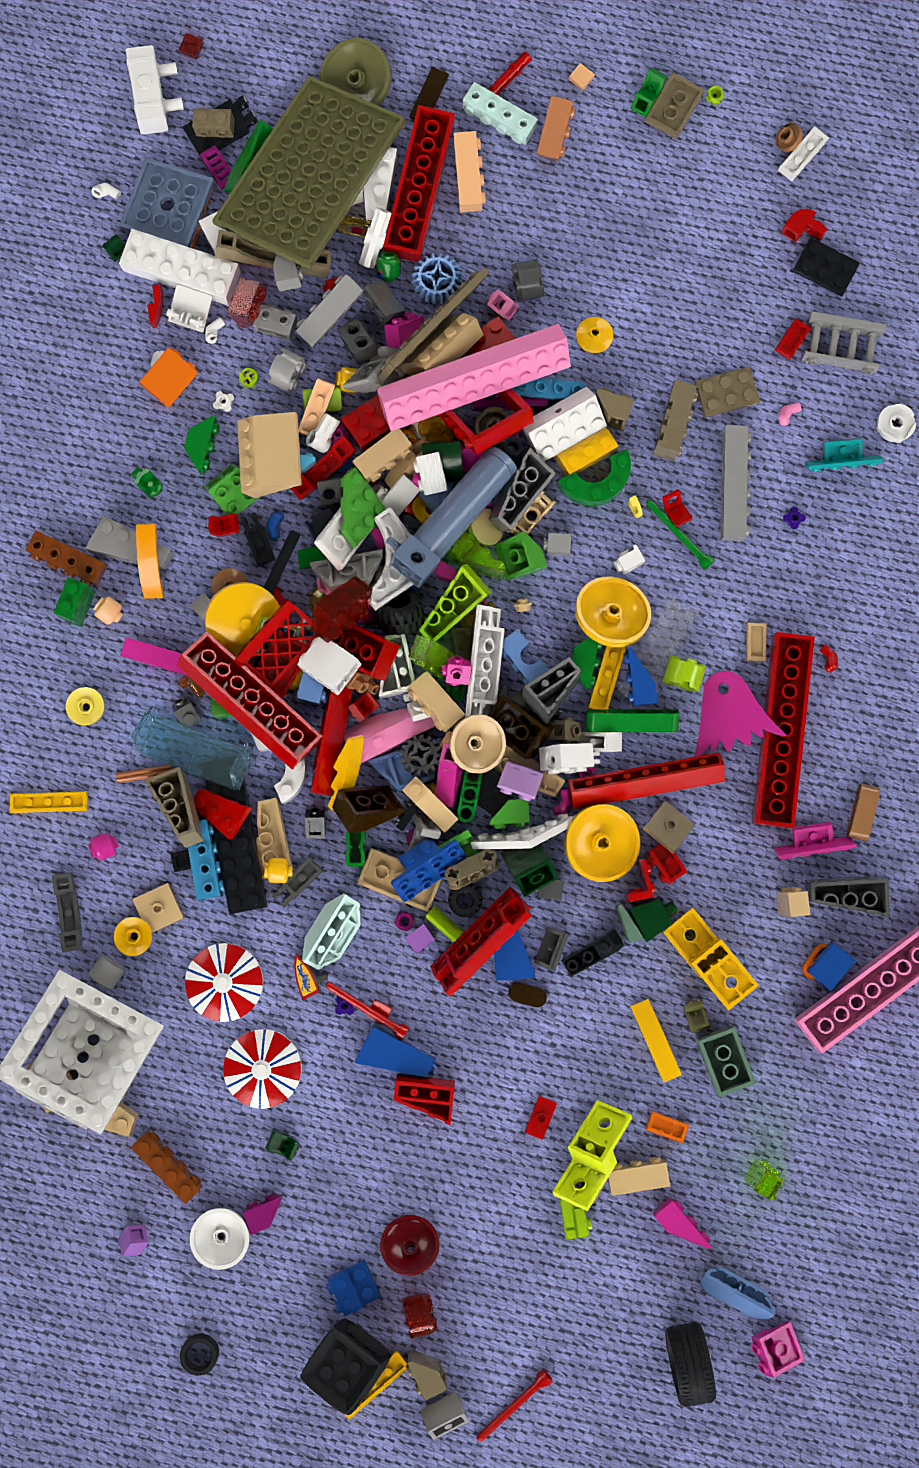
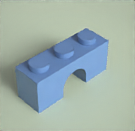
[502,629,548,685]

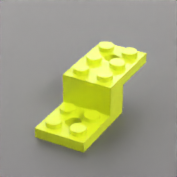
[552,1100,632,1211]

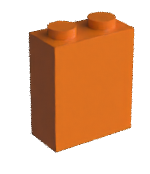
[139,347,198,409]

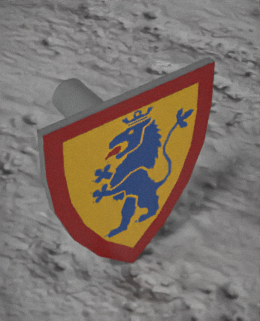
[294,953,328,1001]

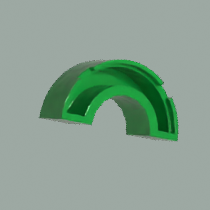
[557,449,631,507]

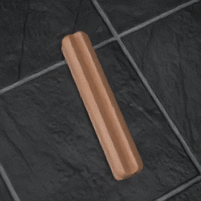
[116,765,173,783]

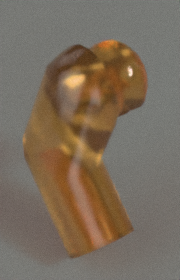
[178,675,205,698]

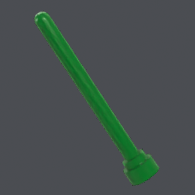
[646,499,715,571]

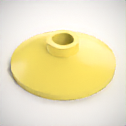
[66,687,105,726]

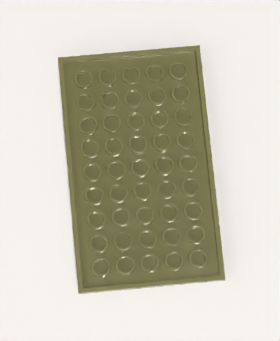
[212,76,406,270]

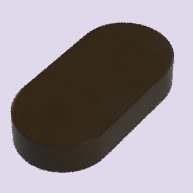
[508,982,547,1008]

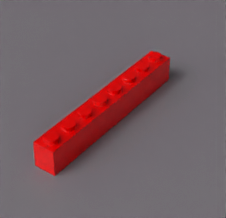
[568,752,725,810]

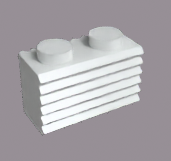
[413,452,448,495]

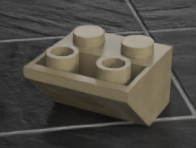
[596,388,634,431]
[406,1350,447,1400]

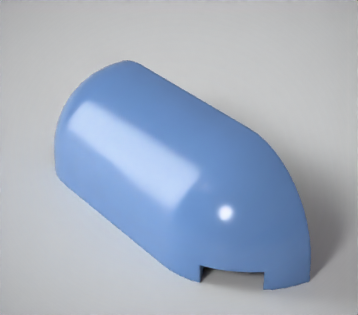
[701,1267,775,1319]

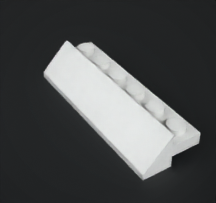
[465,605,504,718]

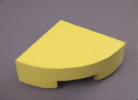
[627,495,643,518]

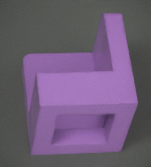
[405,924,435,954]
[118,1225,149,1256]

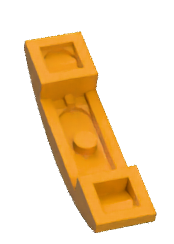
[136,523,164,599]

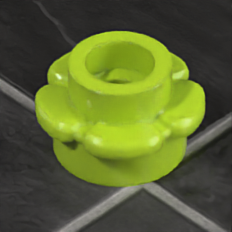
[706,86,724,105]

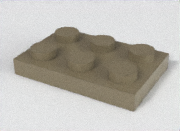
[645,73,705,139]
[695,366,760,418]

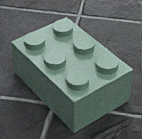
[695,1025,756,1097]

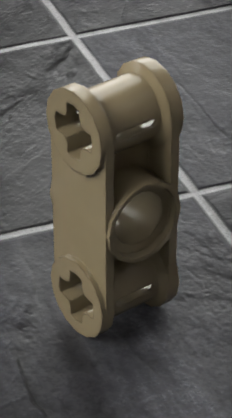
[445,849,499,890]

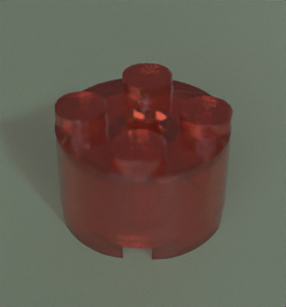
[402,1292,438,1339]

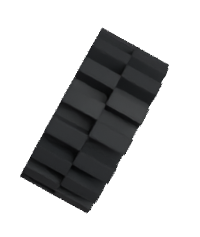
[448,883,483,917]

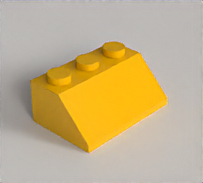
[554,427,618,476]

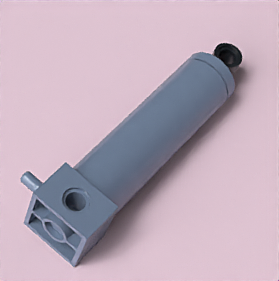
[386,437,523,588]

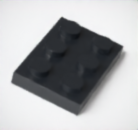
[792,237,860,297]

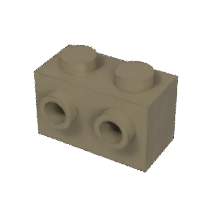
[192,108,235,138]

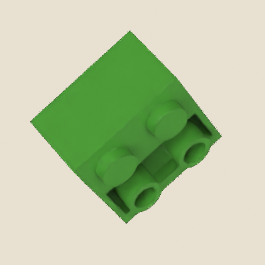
[490,799,530,829]

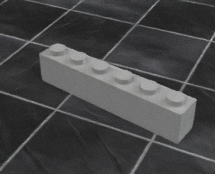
[720,425,751,541]

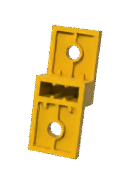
[662,908,759,1010]

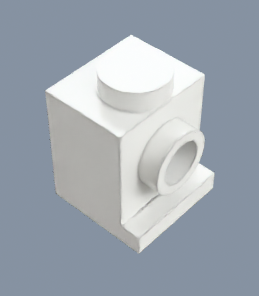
[614,545,645,575]

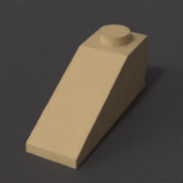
[402,777,458,833]

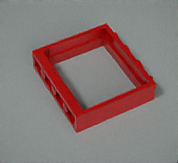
[437,388,534,455]

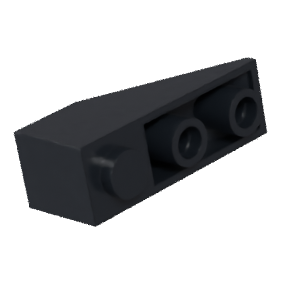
[561,928,624,977]

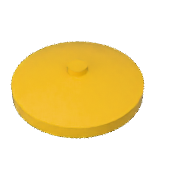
[575,577,651,647]
[204,582,280,657]
[564,804,640,882]

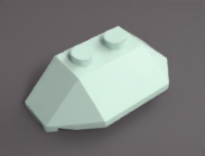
[302,893,360,970]

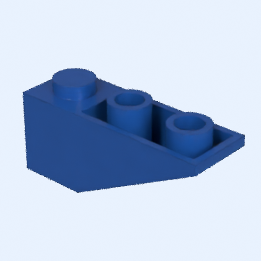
[623,647,658,707]

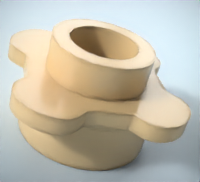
[513,598,532,612]

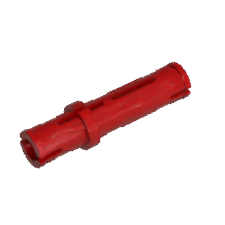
[487,51,532,95]

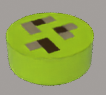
[239,368,259,388]

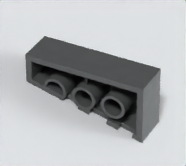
[805,876,890,917]

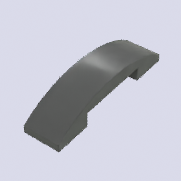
[52,872,82,953]

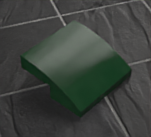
[421,440,463,482]

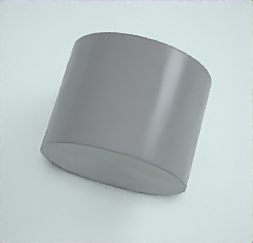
[88,954,126,989]

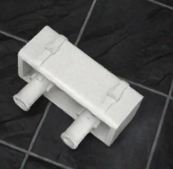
[126,45,184,134]

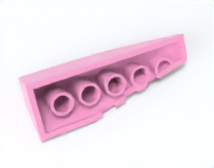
[344,699,453,766]

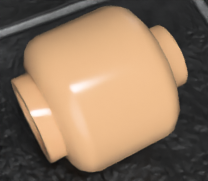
[93,596,123,625]

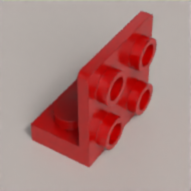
[625,859,655,902]

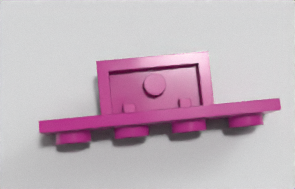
[774,822,856,860]

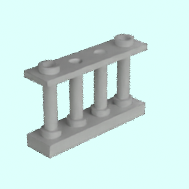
[801,311,887,375]

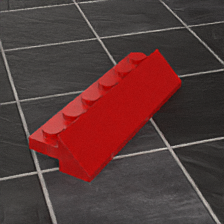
[310,686,353,796]
[430,887,532,997]

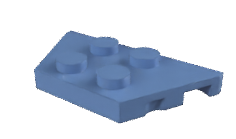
[369,738,441,792]

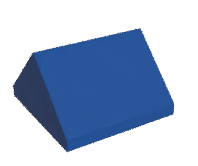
[807,941,856,992]

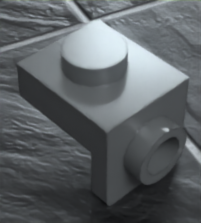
[172,696,202,730]

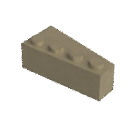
[652,379,698,461]
[144,767,204,848]

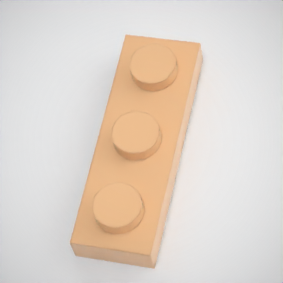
[298,378,335,436]

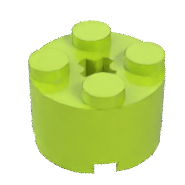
[662,655,706,692]

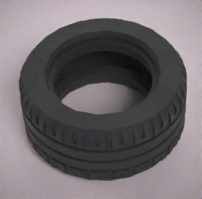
[665,1322,716,1407]

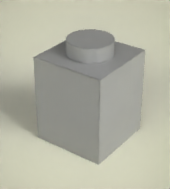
[543,533,571,557]

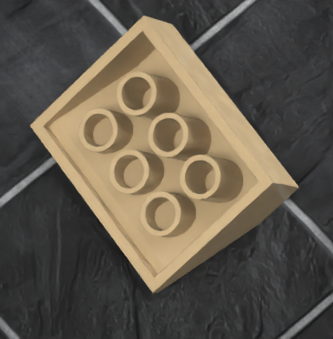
[397,313,483,376]
[237,412,302,498]

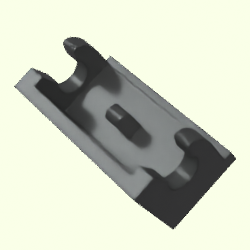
[534,927,569,971]

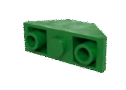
[184,416,220,475]
[571,637,602,691]

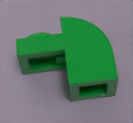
[630,67,667,117]

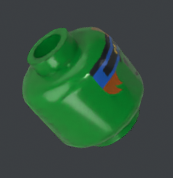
[376,252,401,282]

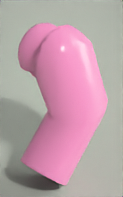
[778,402,801,426]

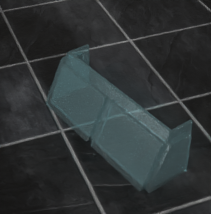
[131,706,251,790]

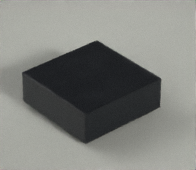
[170,850,191,872]

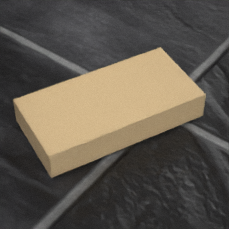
[746,622,767,661]

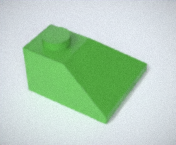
[495,532,547,581]

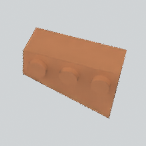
[537,95,576,161]

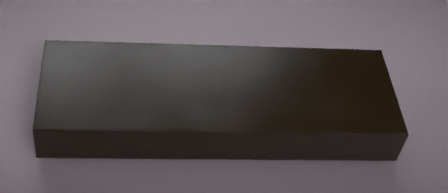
[410,67,449,120]

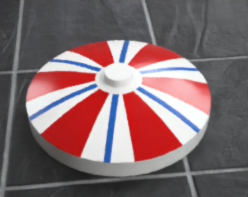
[185,943,263,1022]
[223,1029,302,1109]

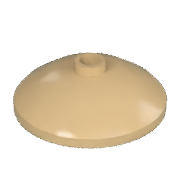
[450,714,506,773]

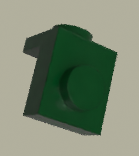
[265,1130,299,1161]

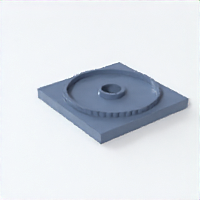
[119,157,215,248]

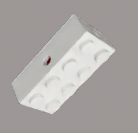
[523,387,607,461]

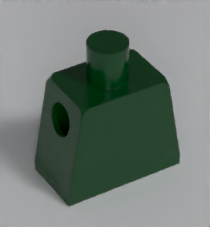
[628,899,678,942]

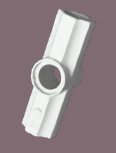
[359,207,391,269]

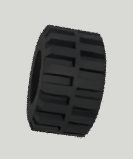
[376,590,425,635]

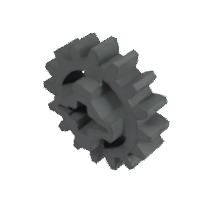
[400,734,441,777]

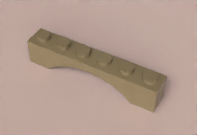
[215,230,332,279]

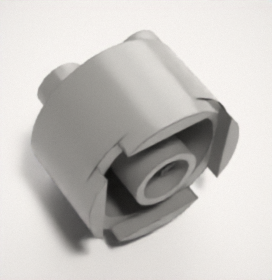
[267,348,308,393]

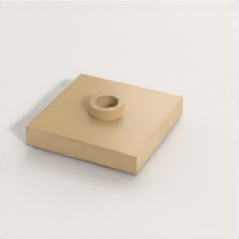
[132,883,184,933]

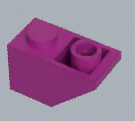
[242,1193,283,1235]

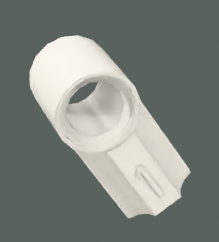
[306,413,340,453]

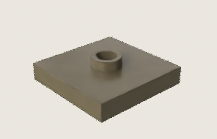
[643,800,695,854]

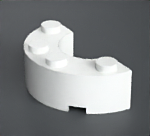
[251,733,307,804]

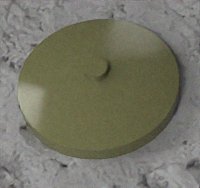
[319,38,392,106]

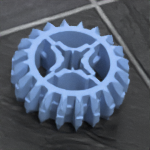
[412,253,462,305]

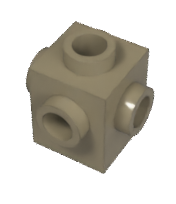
[551,717,581,744]

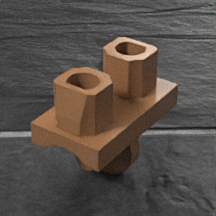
[346,670,380,695]

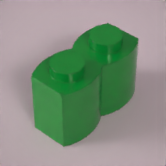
[345,831,366,867]

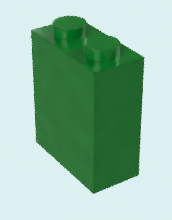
[53,577,96,626]

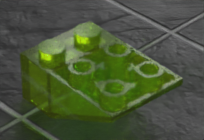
[448,532,506,580]

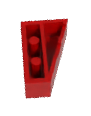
[394,1074,455,1125]

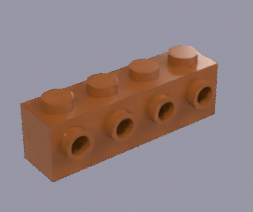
[25,530,107,587]
[130,1130,203,1204]

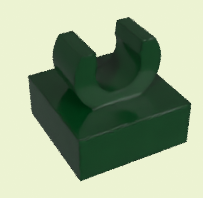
[102,234,125,262]

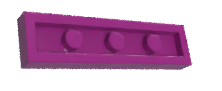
[472,396,548,411]

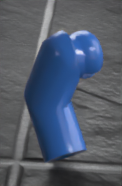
[267,511,284,540]

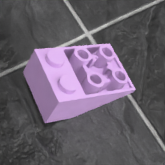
[497,760,544,801]

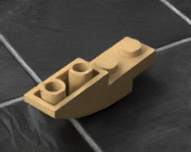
[384,431,451,489]

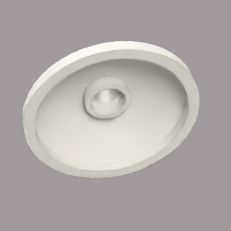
[190,1208,250,1270]

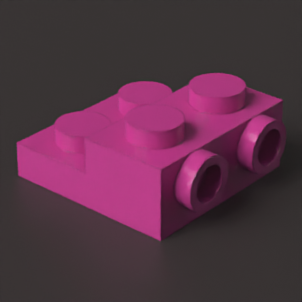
[751,1321,805,1378]

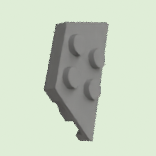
[310,549,384,592]

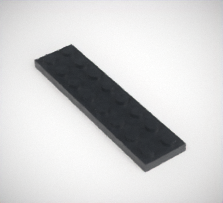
[202,755,268,915]

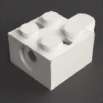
[539,743,600,774]

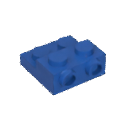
[326,1259,381,1316]

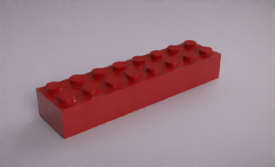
[383,105,455,263]
[177,632,323,770]

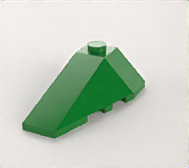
[224,120,273,194]

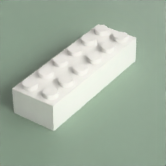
[119,229,241,306]

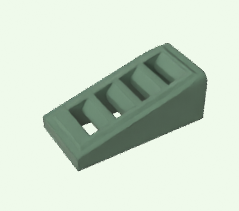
[615,904,644,943]

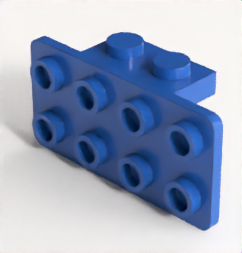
[391,837,467,902]

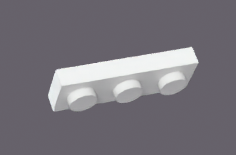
[778,127,829,182]

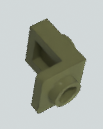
[684,1000,710,1033]

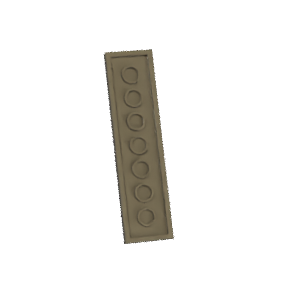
[379,267,490,383]

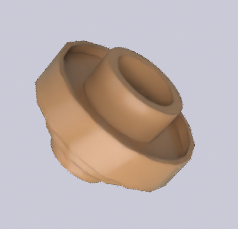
[776,122,803,152]

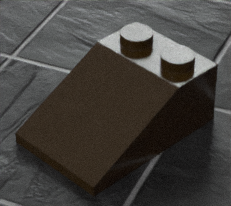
[488,694,554,760]
[332,785,405,833]

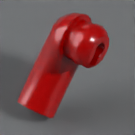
[819,644,839,673]

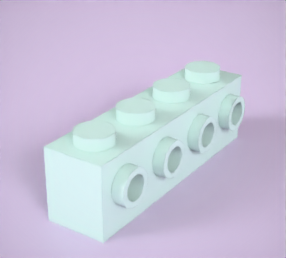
[463,82,538,145]

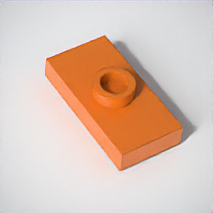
[645,1111,689,1143]

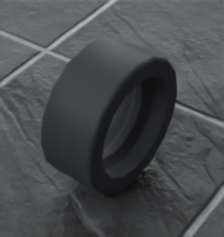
[180,1333,219,1376]

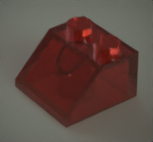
[226,277,266,329]

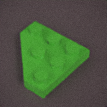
[341,467,386,547]

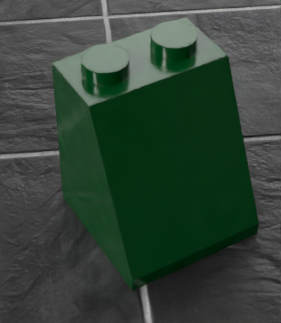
[500,844,558,897]

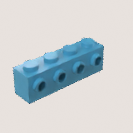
[188,819,225,900]

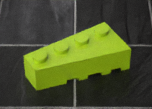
[419,564,492,645]

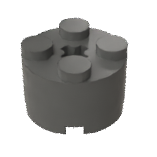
[511,259,545,302]

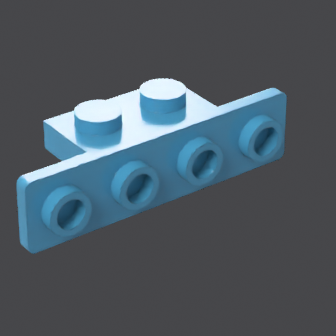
[512,378,586,400]

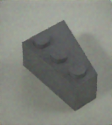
[522,657,581,725]

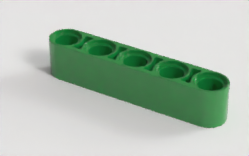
[586,709,679,732]
[458,739,483,823]

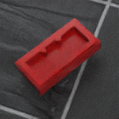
[774,318,811,360]
[524,1095,557,1140]

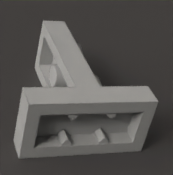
[408,813,441,850]

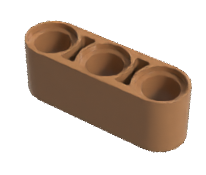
[846,783,880,842]

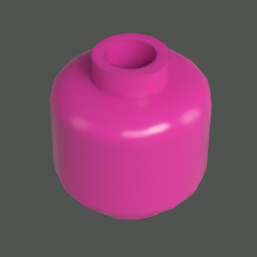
[88,832,119,861]

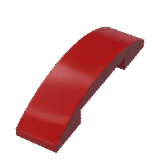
[290,436,356,500]

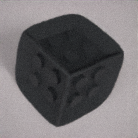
[300,1318,392,1415]

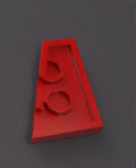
[193,788,252,839]

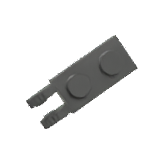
[272,857,323,908]

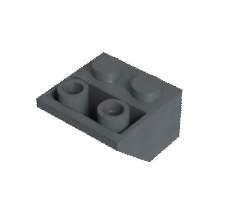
[364,281,405,326]

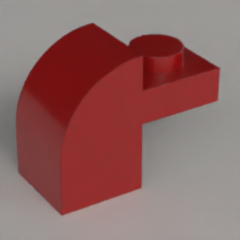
[781,209,828,242]

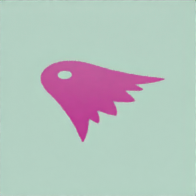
[694,671,786,757]

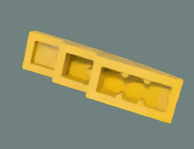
[328,735,364,811]
[630,999,682,1083]

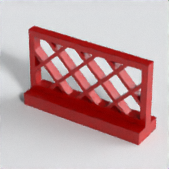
[236,598,323,688]

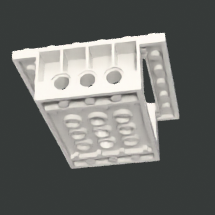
[0,970,164,1135]

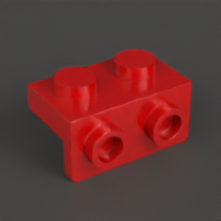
[646,843,688,885]

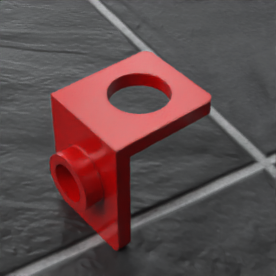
[662,489,693,527]

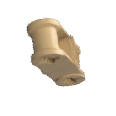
[507,490,556,536]

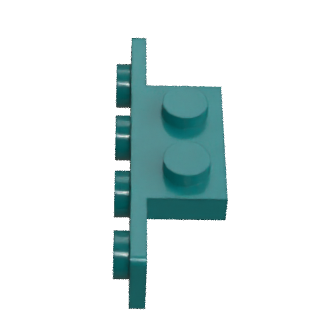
[805,438,884,472]

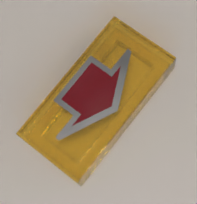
[339,215,372,237]

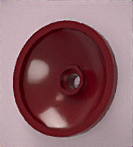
[380,1215,440,1276]

